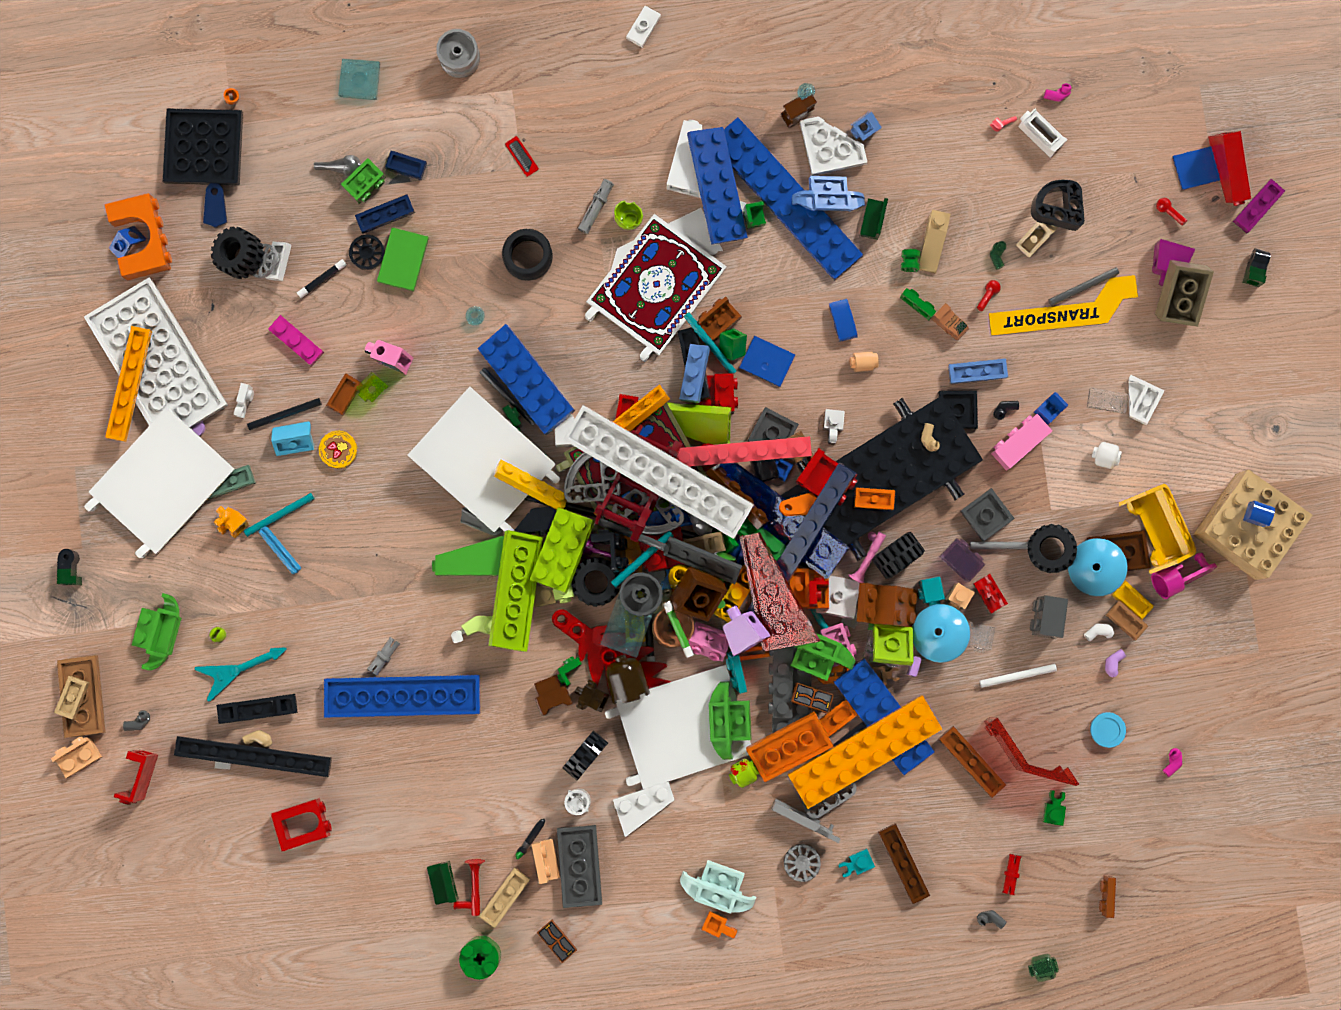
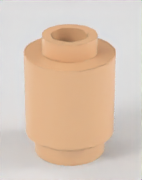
[850,352,879,372]

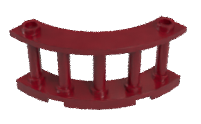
[594,425,683,542]

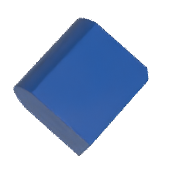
[1243,501,1275,527]

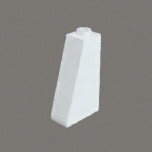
[667,120,702,198]

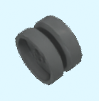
[619,572,663,617]

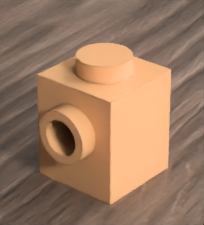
[945,583,975,610]

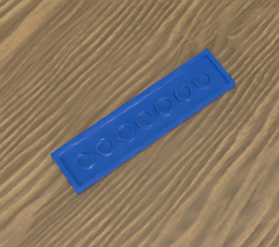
[324,675,480,718]

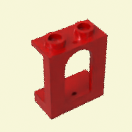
[271,798,332,851]

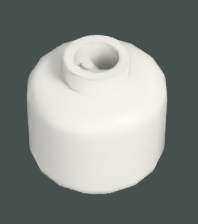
[1092,442,1122,469]

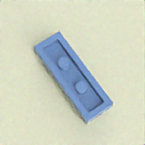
[679,344,710,403]
[948,359,1008,384]

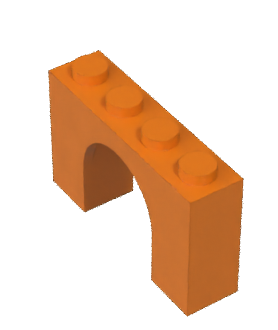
[104,193,172,281]

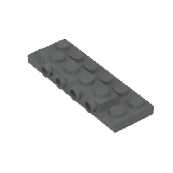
[768,621,812,733]

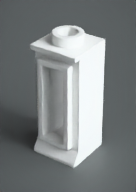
[1018,108,1068,158]

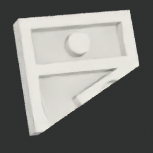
[1129,375,1164,426]

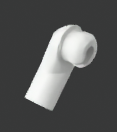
[1084,624,1114,641]

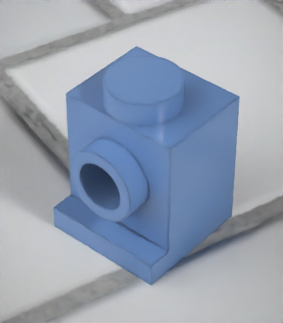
[850,111,882,141]

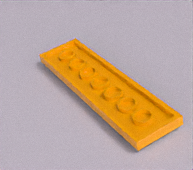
[787,695,943,809]

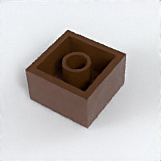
[670,567,727,622]

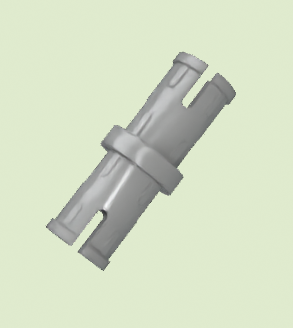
[367,637,400,675]

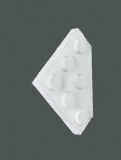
[800,116,867,176]

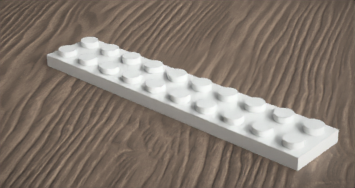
[563,405,754,539]

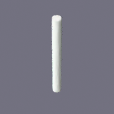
[979,664,1057,688]

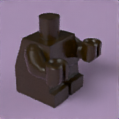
[575,680,610,712]

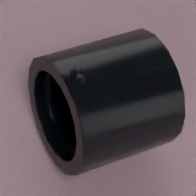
[750,459,780,483]

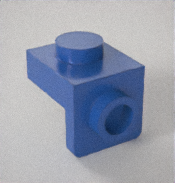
[1034,392,1068,425]

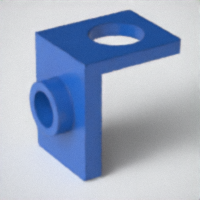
[109,226,146,258]

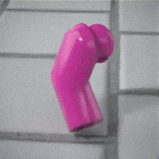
[1043,83,1072,102]
[1162,748,1183,777]

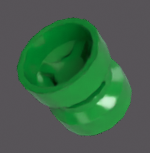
[900,249,921,272]

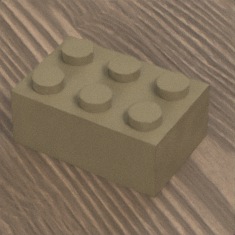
[1155,260,1214,327]

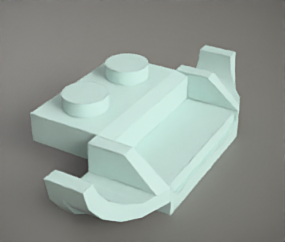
[680,860,757,914]

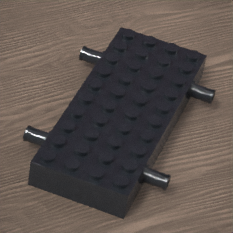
[778,395,983,563]

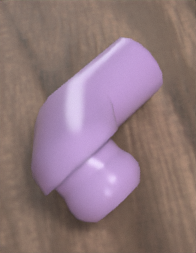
[1105,649,1126,677]

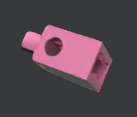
[365,340,413,375]

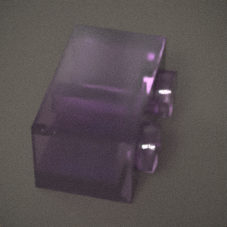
[939,538,985,582]

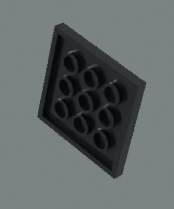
[162,108,243,185]

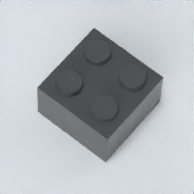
[1030,595,1068,639]

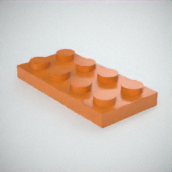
[746,711,834,782]

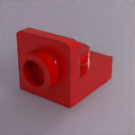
[809,577,829,607]

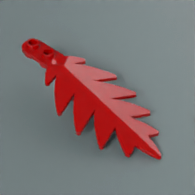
[552,609,671,694]

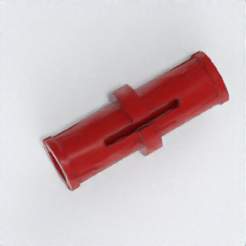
[1002,854,1022,895]

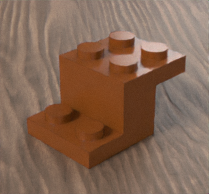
[857,583,918,627]

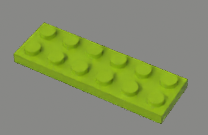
[488,530,543,652]

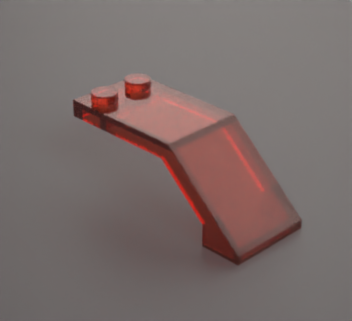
[984,717,1079,786]

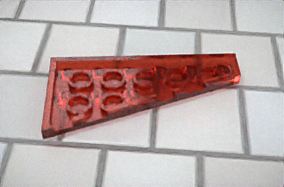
[739,532,820,652]

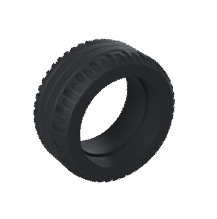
[502,229,553,281]

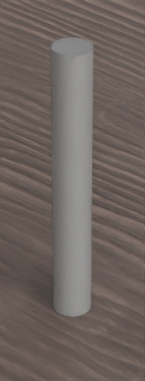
[969,542,1028,550]

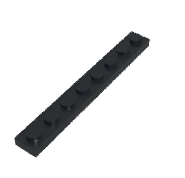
[174,736,332,777]

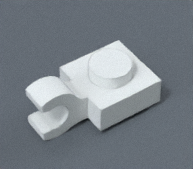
[823,409,845,444]

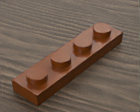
[939,726,1006,798]

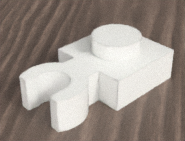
[234,383,254,418]

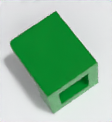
[743,201,766,229]
[719,328,747,360]

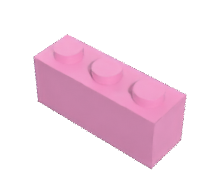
[991,414,1052,471]

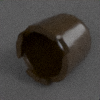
[606,655,650,704]

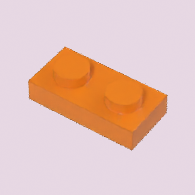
[854,488,895,510]
[819,699,858,736]

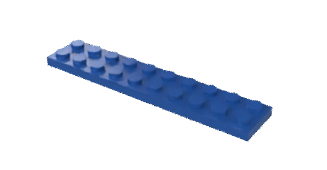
[724,117,863,281]

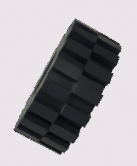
[562,730,608,781]

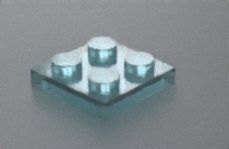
[338,59,380,100]

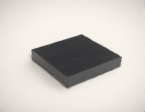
[938,391,978,429]

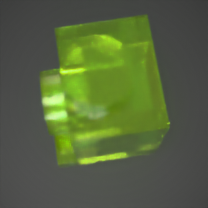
[356,371,389,403]

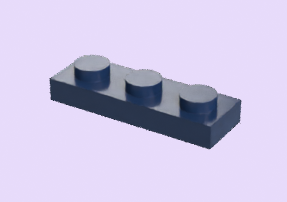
[355,194,415,234]

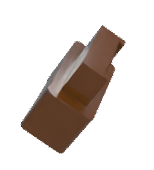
[781,94,817,128]
[534,675,573,716]

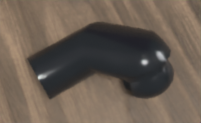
[993,400,1019,420]

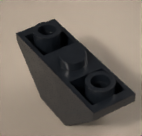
[515,506,557,536]

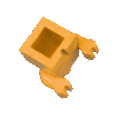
[214,506,249,538]

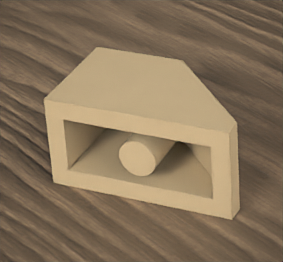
[1016,222,1058,258]

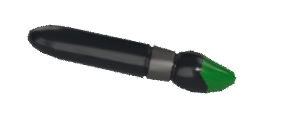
[516,818,545,859]

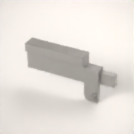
[771,799,840,843]

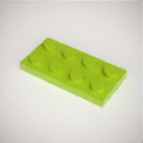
[530,507,595,593]

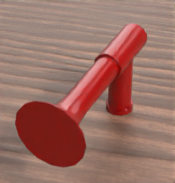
[453,859,485,916]

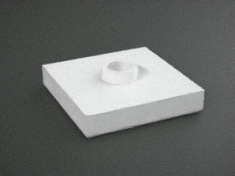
[816,575,860,620]

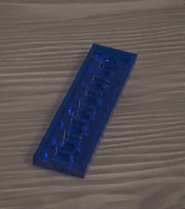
[711,463,850,579]

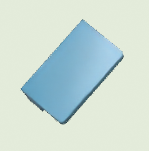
[271,421,314,456]

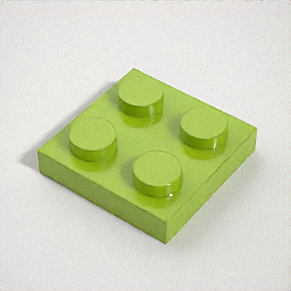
[873,624,914,666]

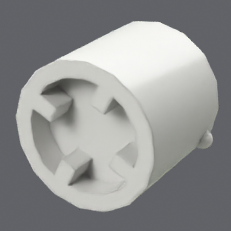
[564,788,591,816]

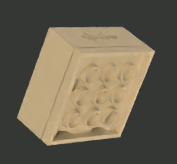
[1193,469,1313,580]

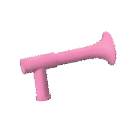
[848,532,886,583]

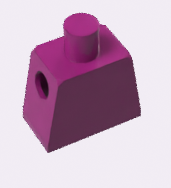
[1152,239,1195,286]

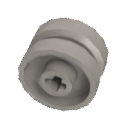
[436,29,480,78]

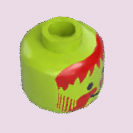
[729,759,759,788]

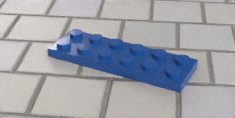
[687,127,748,245]
[477,324,575,435]
[833,658,934,775]

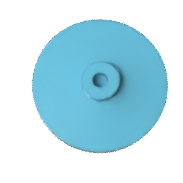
[1090,712,1126,748]

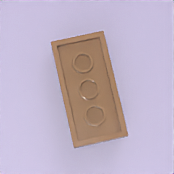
[57,655,106,738]

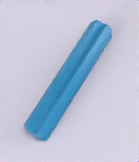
[259,526,301,574]

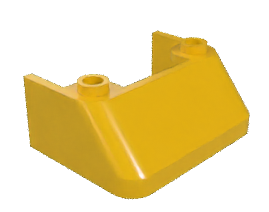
[1119,484,1196,574]

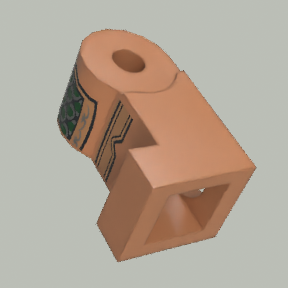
[931,303,969,340]

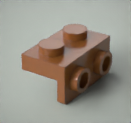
[697,297,742,342]

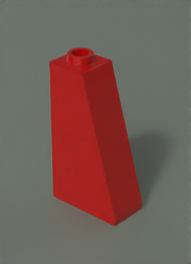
[1208,131,1251,206]

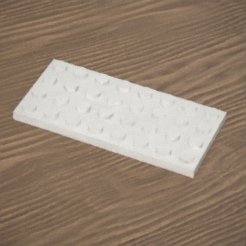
[84,277,228,428]

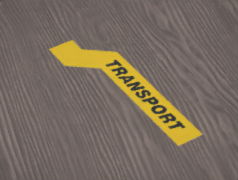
[989,275,1138,335]

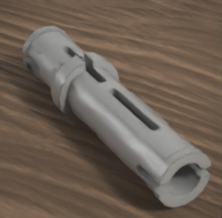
[577,179,614,234]

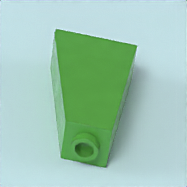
[432,536,504,576]

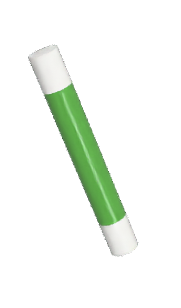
[663,601,694,658]

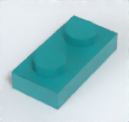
[726,652,747,694]

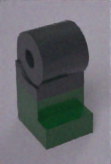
[1242,248,1271,287]
[57,549,82,586]

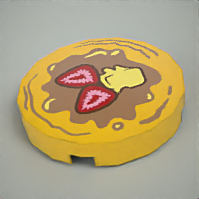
[319,430,358,469]

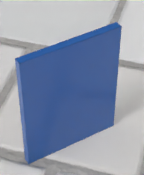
[1172,146,1220,190]
[739,335,795,387]

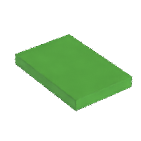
[377,228,429,292]

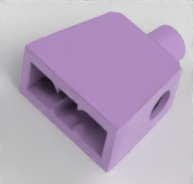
[723,605,770,656]

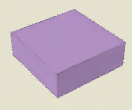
[907,656,922,677]

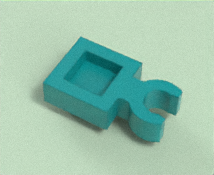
[838,848,875,877]

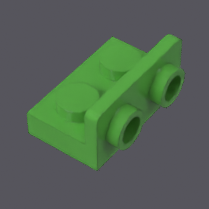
[341,158,386,204]

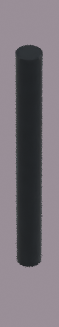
[479,368,536,426]
[247,398,322,430]

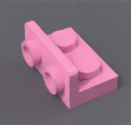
[689,622,729,662]
[820,623,857,667]

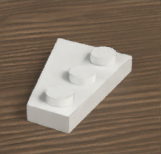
[613,781,675,837]

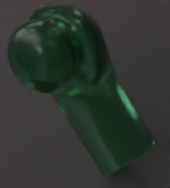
[990,241,1007,270]

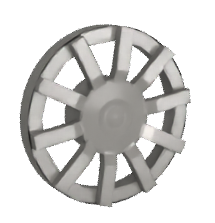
[253,244,278,279]
[784,844,821,882]

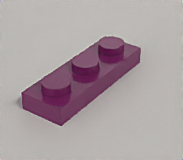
[1232,179,1285,234]

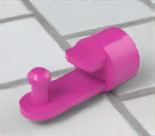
[1151,552,1217,599]

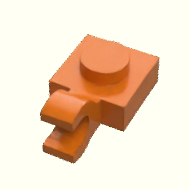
[701,911,737,938]

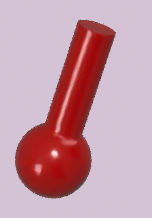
[1156,197,1188,226]
[977,280,1001,311]

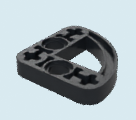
[1031,179,1085,231]

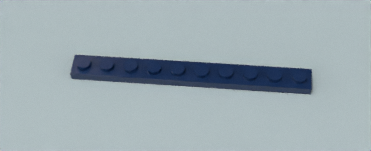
[746,463,857,624]

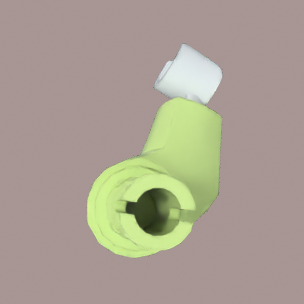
[451,616,493,643]

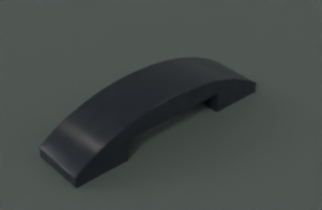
[216,694,298,724]

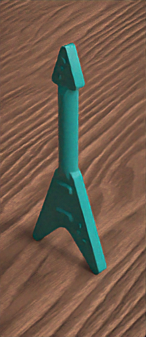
[195,647,287,701]

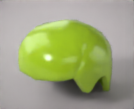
[614,200,643,230]

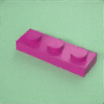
[268,315,324,366]

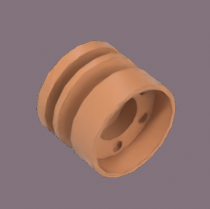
[652,606,694,648]

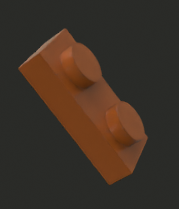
[1099,875,1116,918]

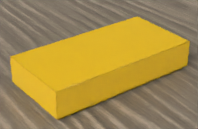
[1111,580,1154,620]

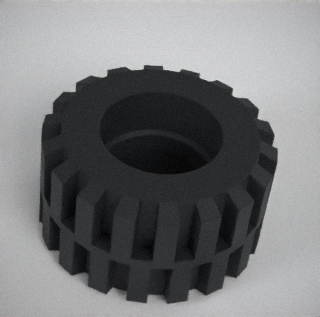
[211,226,264,279]
[1027,524,1077,573]
[872,532,925,579]
[572,557,620,607]

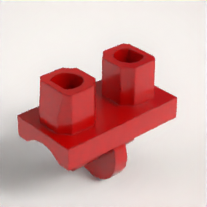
[973,574,1008,614]

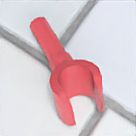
[990,116,1017,132]

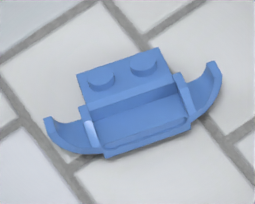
[792,176,865,212]

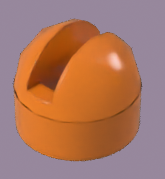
[223,88,239,105]

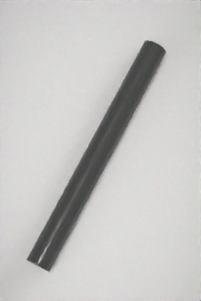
[1048,267,1119,306]
[598,518,667,551]

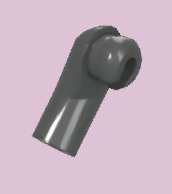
[123,710,150,731]
[977,910,1007,929]

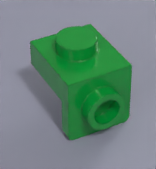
[557,656,582,686]

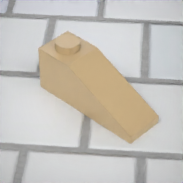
[919,210,951,274]

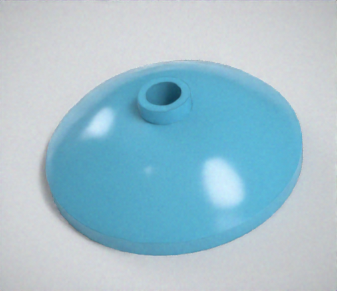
[1068,538,1128,596]
[912,604,970,663]

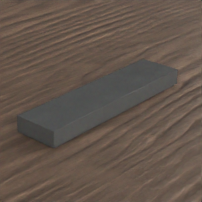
[663,536,742,584]

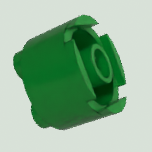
[459,936,501,980]

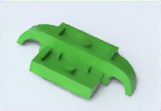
[132,593,182,670]
[780,629,856,681]
[709,682,752,760]

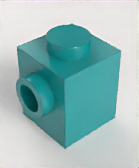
[917,576,945,606]

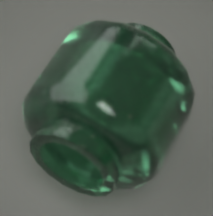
[1028,953,1059,982]

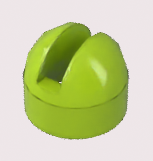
[209,627,226,643]

